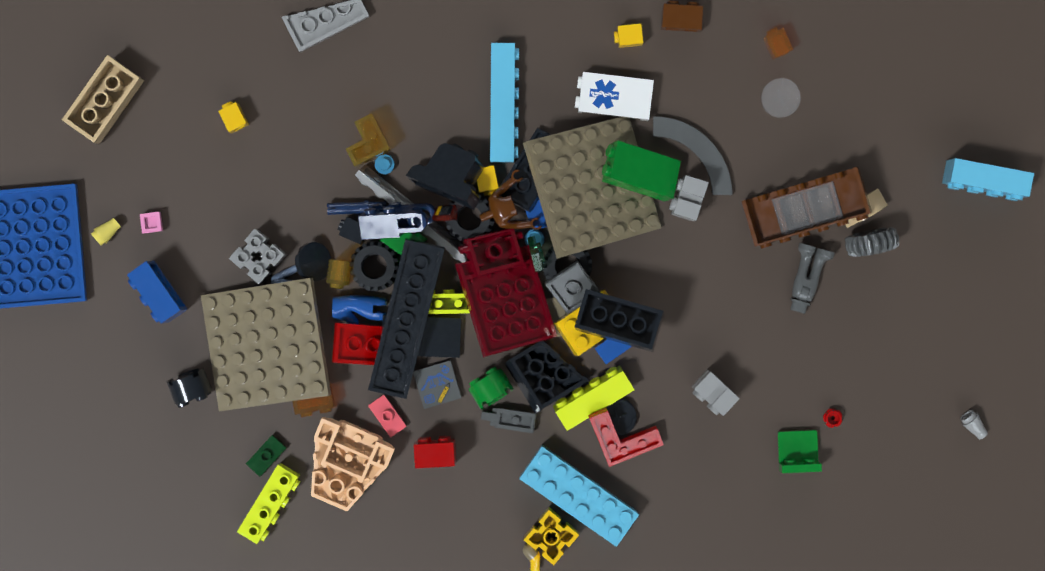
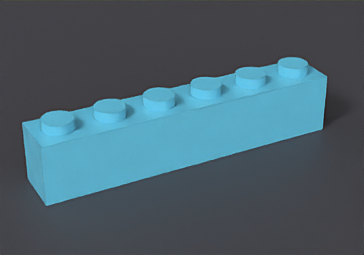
[490,43,519,163]

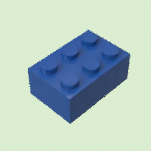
[127,261,188,324]

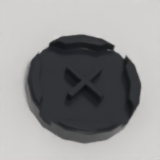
[295,242,332,281]
[606,398,637,436]

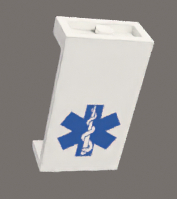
[575,72,654,121]

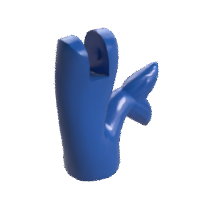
[332,295,388,324]

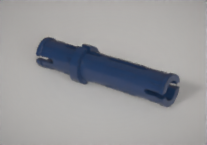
[327,200,387,215]

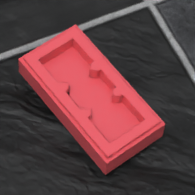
[368,394,407,438]

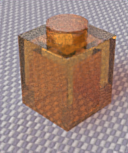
[763,27,793,60]

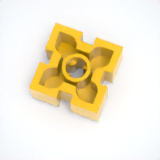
[523,507,579,565]

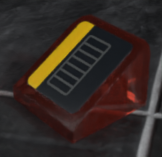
[432,205,457,221]

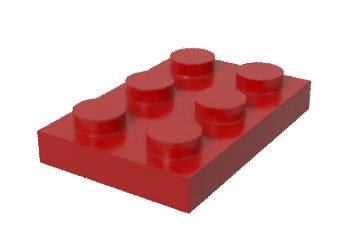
[332,323,382,365]

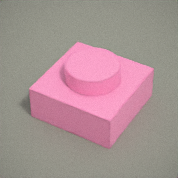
[140,212,163,234]

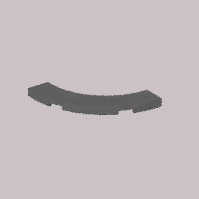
[653,116,732,195]

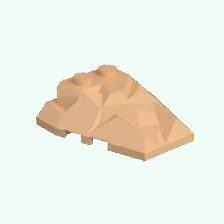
[311,417,395,511]

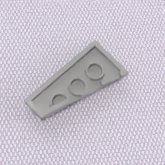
[282,0,370,53]

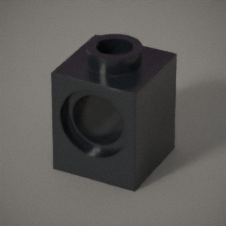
[337,217,364,245]

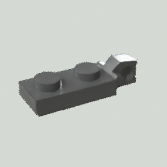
[481,407,536,433]

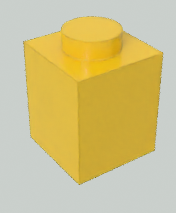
[614,24,643,48]
[218,101,249,133]
[477,165,498,196]

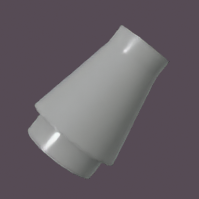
[960,410,988,440]

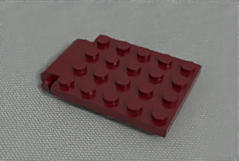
[455,228,557,358]

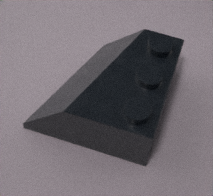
[505,341,589,414]

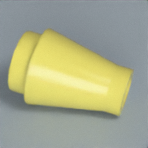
[91,218,121,245]

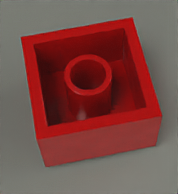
[414,436,456,468]

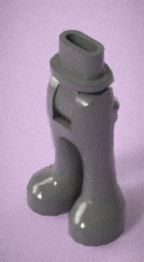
[790,243,835,314]

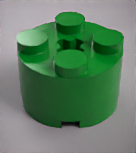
[468,367,514,410]

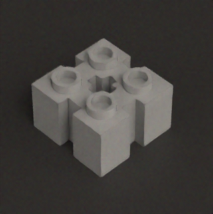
[669,175,709,222]
[229,229,288,284]
[691,370,740,416]

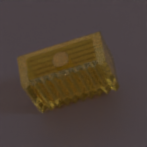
[326,259,351,289]

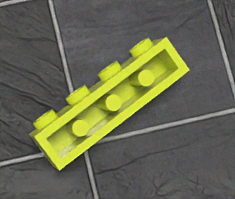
[428,290,470,314]
[553,365,634,431]
[237,463,301,544]

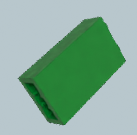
[602,140,681,202]

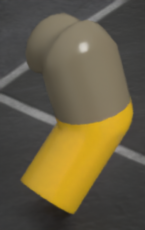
[523,544,540,571]

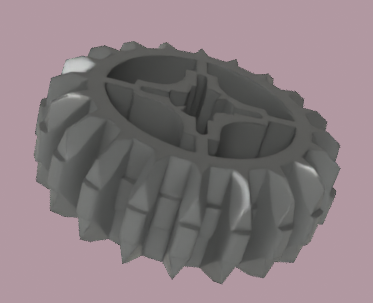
[845,227,899,257]

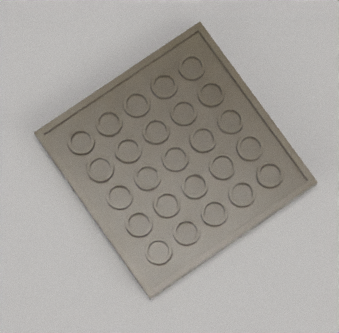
[523,117,662,259]
[201,278,331,411]

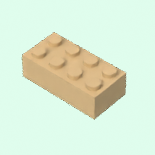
[62,55,145,144]

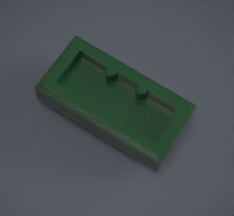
[246,435,287,477]

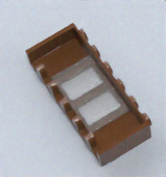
[741,166,872,249]

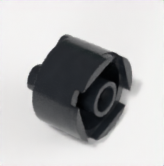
[166,367,212,408]

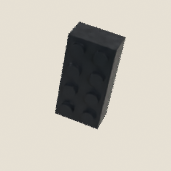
[574,289,664,352]

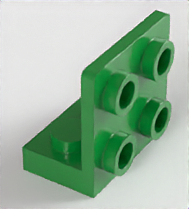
[777,430,822,473]

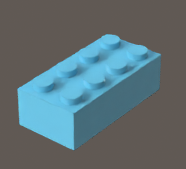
[942,158,1034,201]

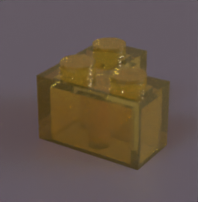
[346,113,391,168]

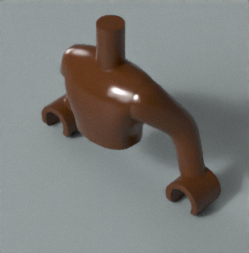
[479,170,542,230]

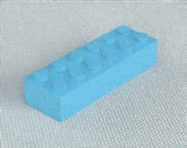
[519,445,639,547]

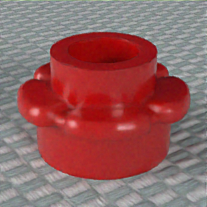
[823,408,842,428]

